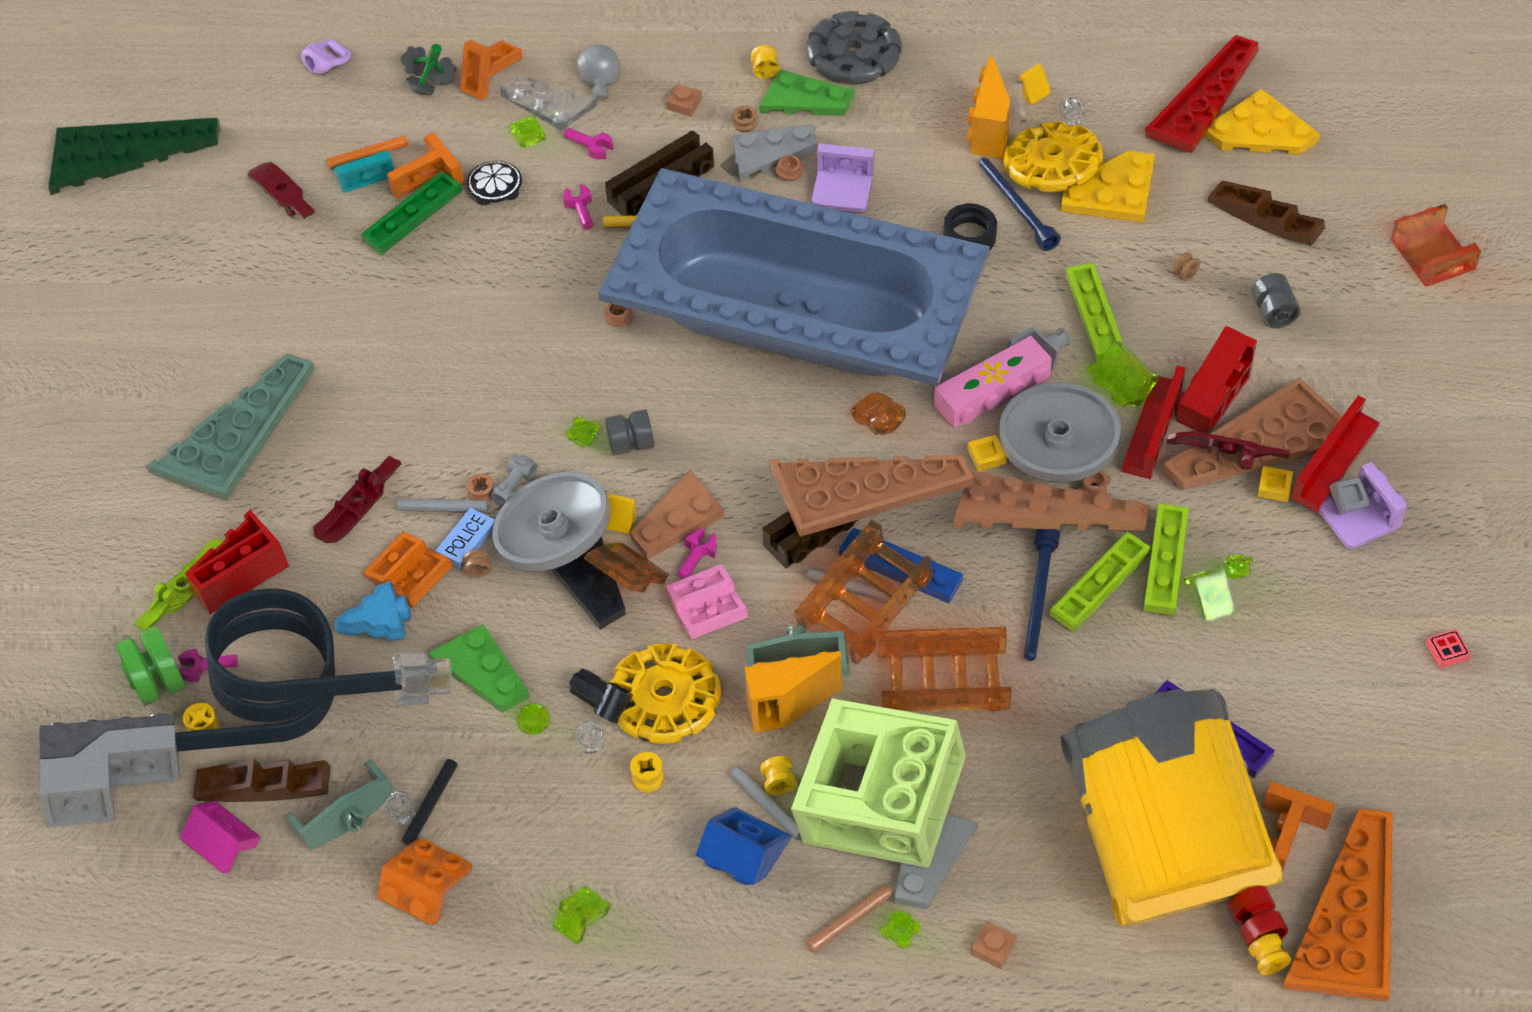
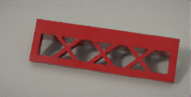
[1122,365,1186,480]
[1291,395,1380,513]

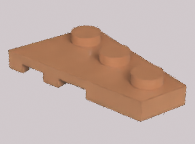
[630,470,724,560]

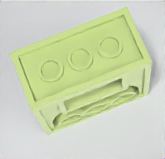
[791,699,966,868]

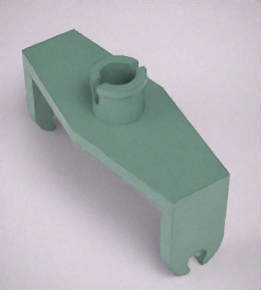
[747,625,850,676]
[284,760,395,851]

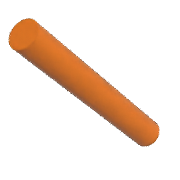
[326,135,408,169]

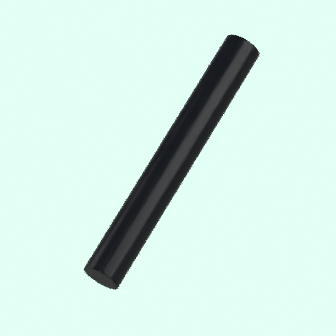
[401,759,458,845]

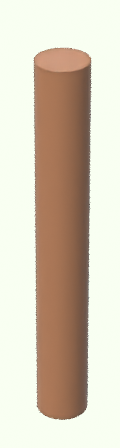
[806,884,893,953]

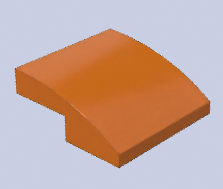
[363,532,453,608]

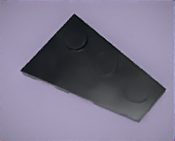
[551,537,626,630]

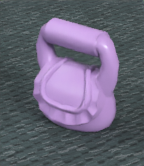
[301,39,351,74]

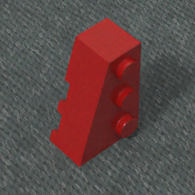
[1175,325,1257,434]
[185,510,289,615]

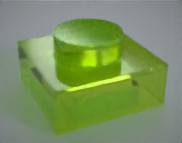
[509,115,546,149]

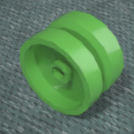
[114,625,186,707]

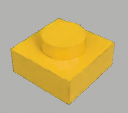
[967,434,1007,472]
[1257,466,1293,502]

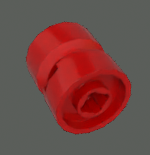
[1227,886,1289,947]

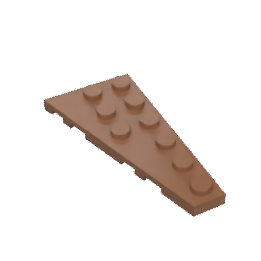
[1163,377,1342,490]
[769,455,974,537]
[953,472,1150,531]

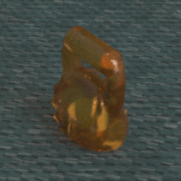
[851,392,906,435]

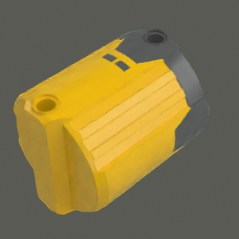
[1060,689,1283,928]

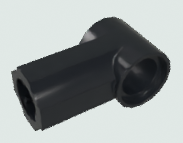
[569,668,633,724]

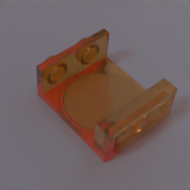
[1390,204,1481,287]

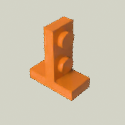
[460,39,522,100]
[387,132,464,199]
[1263,781,1335,872]

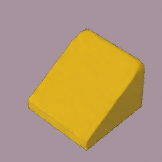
[1018,63,1050,105]
[606,493,637,534]

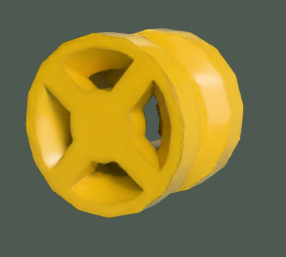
[751,45,780,79]
[183,702,220,731]
[630,752,664,793]
[760,756,797,795]
[1248,934,1291,976]

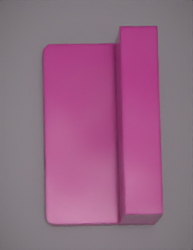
[180,801,260,874]

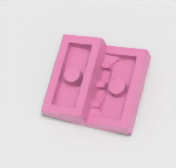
[665,564,748,640]

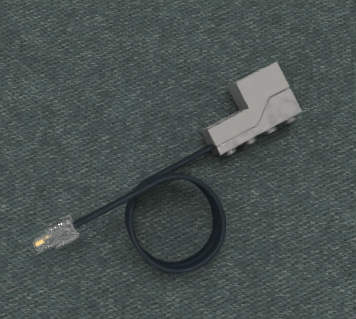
[39,588,451,827]

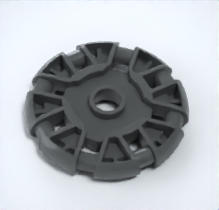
[806,11,902,84]

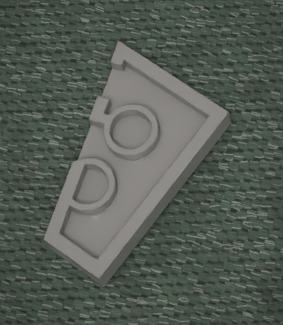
[894,816,978,910]

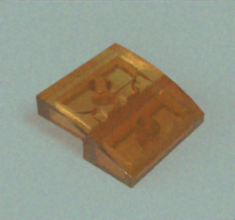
[584,542,669,593]

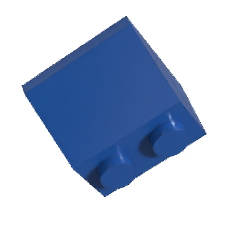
[695,807,792,885]

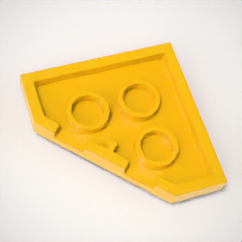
[1204,89,1321,155]
[1061,151,1155,223]

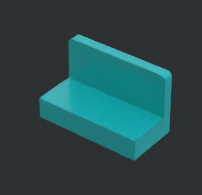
[334,151,394,193]

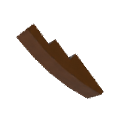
[1208,180,1325,246]
[193,759,331,802]

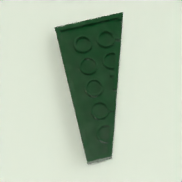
[48,117,220,195]

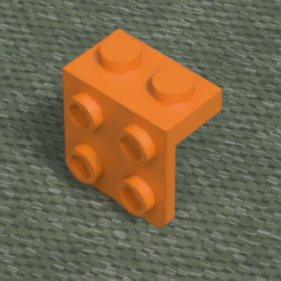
[377,839,472,926]

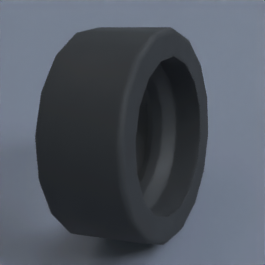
[943,203,997,250]

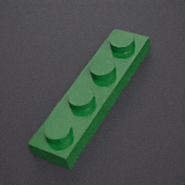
[361,171,462,255]

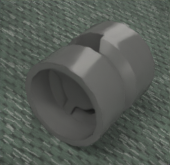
[1251,273,1301,329]
[605,409,654,455]

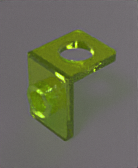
[1184,569,1234,620]

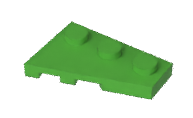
[760,70,855,116]
[428,624,530,713]

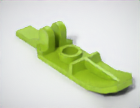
[134,538,223,631]

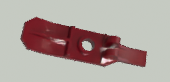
[247,162,315,219]
[1167,431,1290,471]
[313,456,401,543]

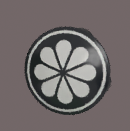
[467,161,522,205]

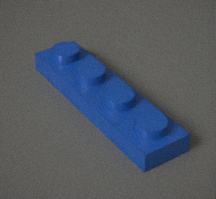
[839,527,963,604]

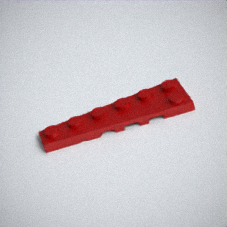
[1145,34,1259,153]

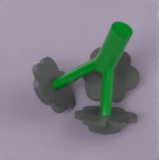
[400,44,457,95]

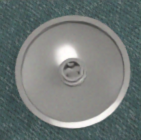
[999,382,1121,482]
[492,472,611,571]

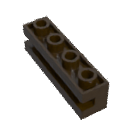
[605,130,714,216]
[762,511,860,569]

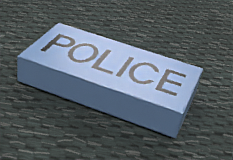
[436,508,495,569]

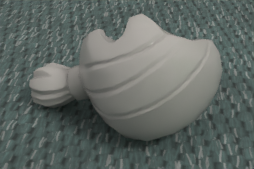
[577,44,619,100]

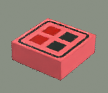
[1426,629,1471,669]

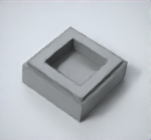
[1329,477,1371,515]

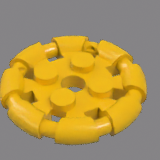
[1003,121,1104,192]
[609,643,722,744]

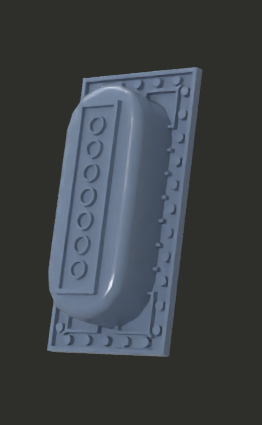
[598,168,990,387]

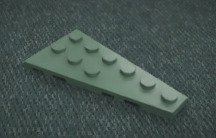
[147,354,315,500]

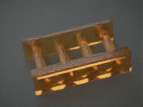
[794,519,933,665]
[878,627,1011,712]

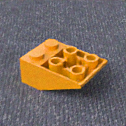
[967,56,1011,159]
[745,651,842,733]

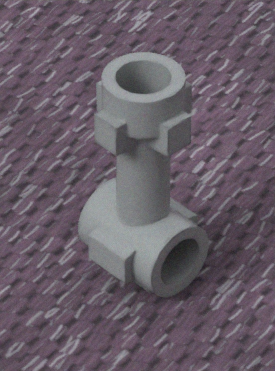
[491,454,537,506]

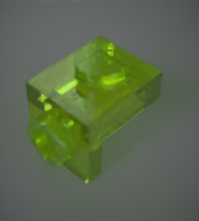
[553,886,611,944]

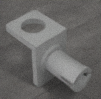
[1007,326,1071,371]

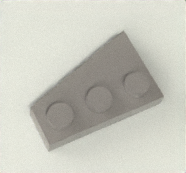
[732,124,817,182]

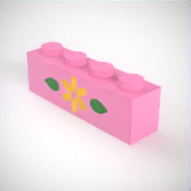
[934,336,1052,429]

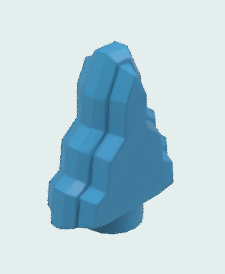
[334,581,411,641]

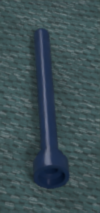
[979,157,1061,251]
[1024,529,1060,661]

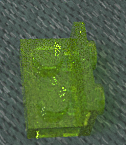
[1086,341,1159,407]

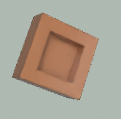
[666,84,702,116]
[971,921,1017,970]

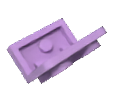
[811,143,874,212]
[1319,462,1407,549]

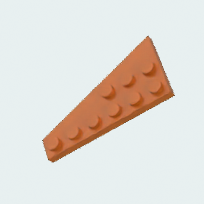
[1282,808,1393,1002]

